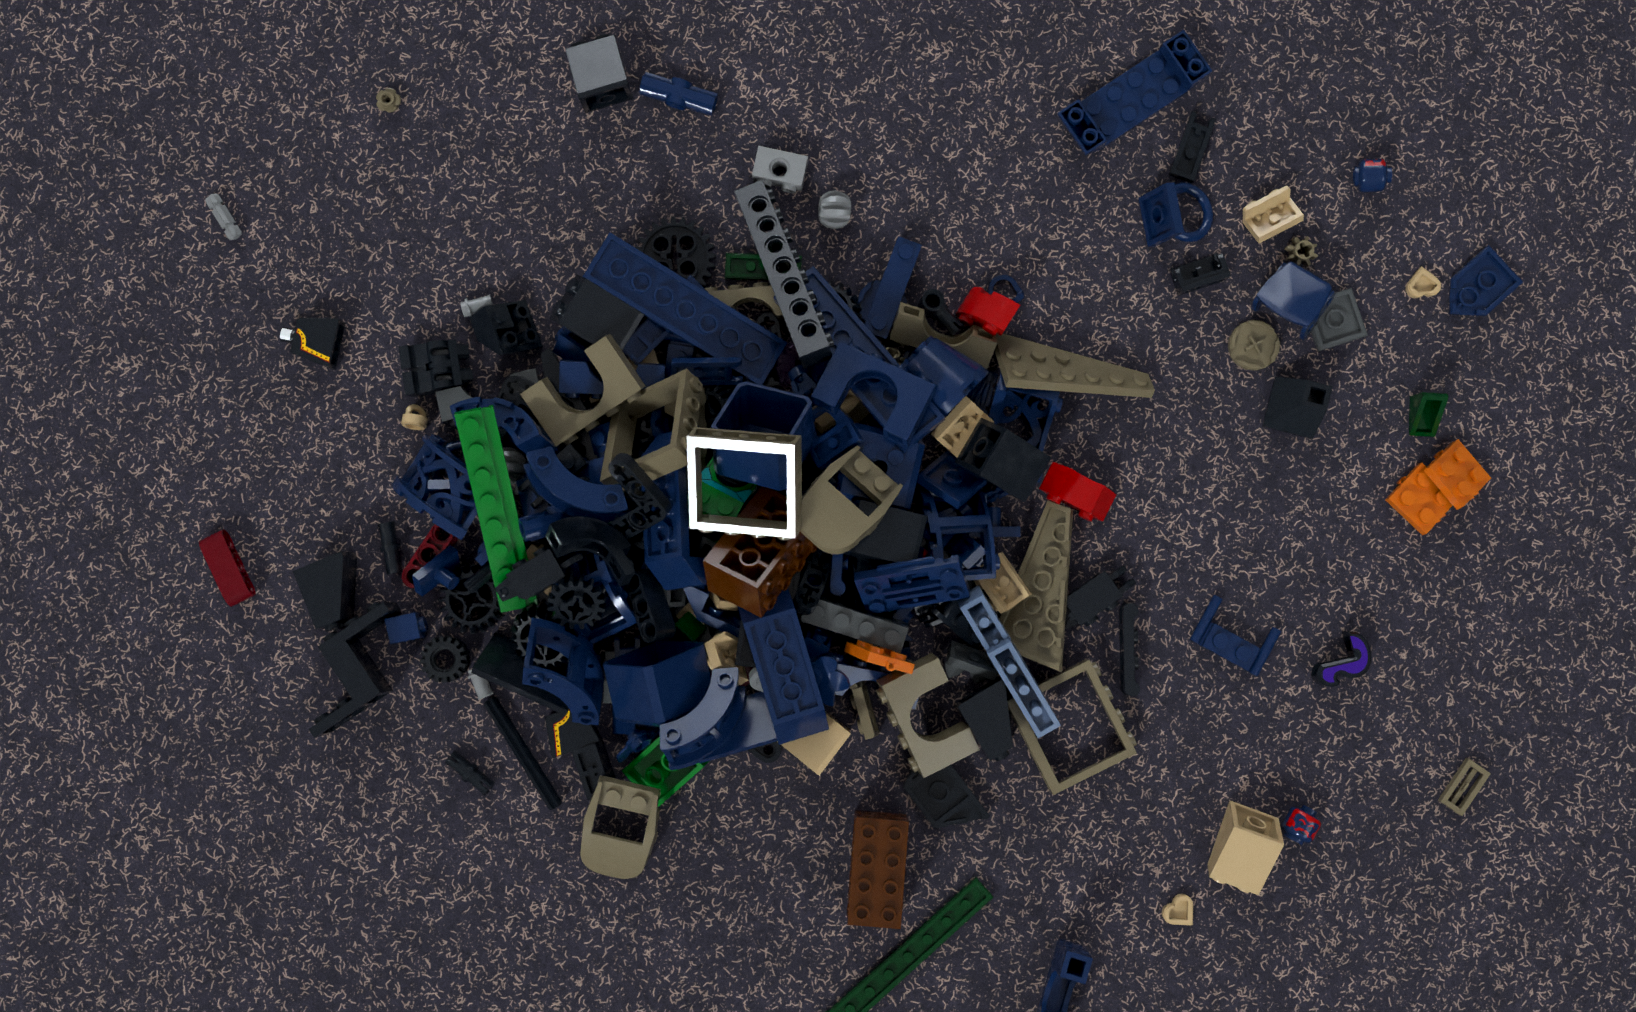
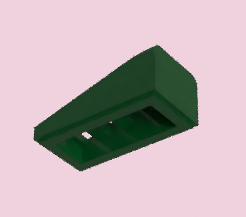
[671,612,706,642]

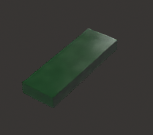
[725,253,802,281]

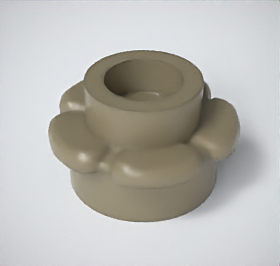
[376,88,401,113]

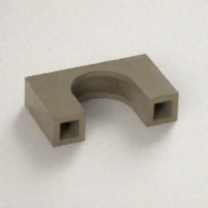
[520,334,646,446]
[876,653,980,778]

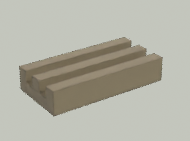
[1438,758,1491,816]

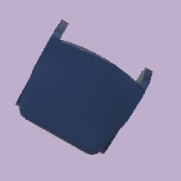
[1252,262,1336,340]

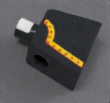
[280,318,346,370]
[545,709,602,758]

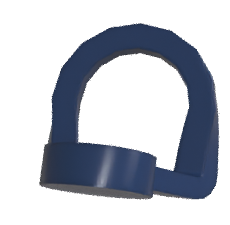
[988,275,1024,303]

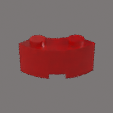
[955,287,1020,336]
[1039,462,1116,522]

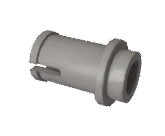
[460,295,493,317]
[467,669,494,700]

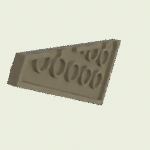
[994,334,1155,398]
[1000,500,1073,672]

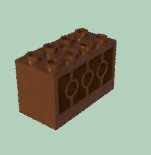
[703,486,818,618]
[847,810,909,929]

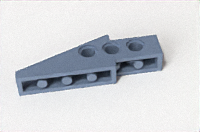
[957,585,1061,738]

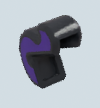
[1311,631,1372,687]

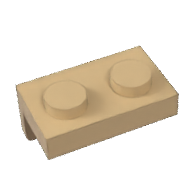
[1243,186,1304,243]
[931,396,994,457]
[974,552,1032,614]
[704,631,749,685]

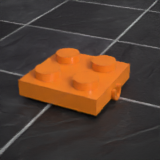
[1423,439,1491,510]
[1385,463,1453,535]
[844,640,915,674]

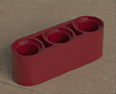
[402,524,458,588]
[199,529,256,607]

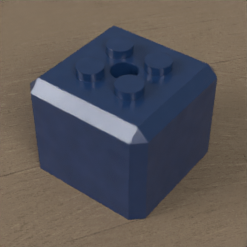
[711,381,813,491]
[836,423,925,511]
[603,640,711,727]

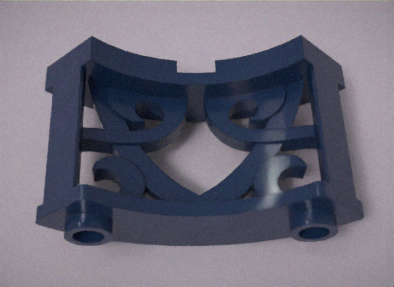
[988,372,1063,483]
[392,433,477,540]
[523,446,628,523]
[659,667,746,770]

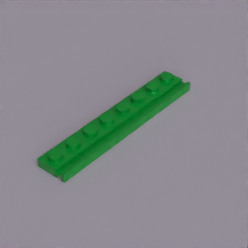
[454,405,538,613]

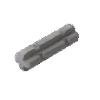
[205,194,242,240]

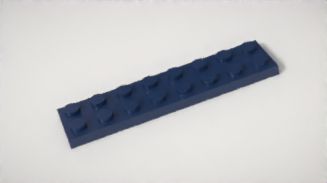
[583,232,787,385]
[773,266,945,452]

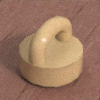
[401,404,428,430]

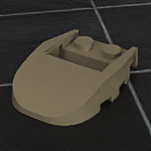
[800,445,903,554]
[580,775,661,879]

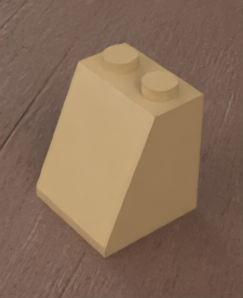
[777,711,851,776]
[1208,801,1284,895]

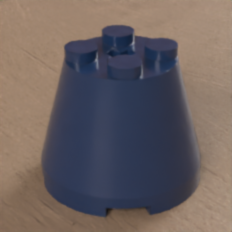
[901,336,989,416]

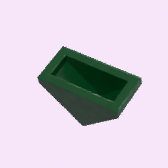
[1409,392,1449,437]

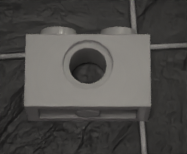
[752,146,808,193]

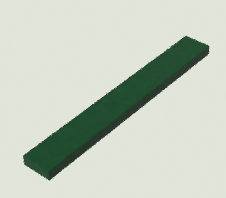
[827,877,993,1012]

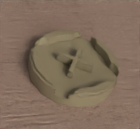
[1228,320,1280,371]

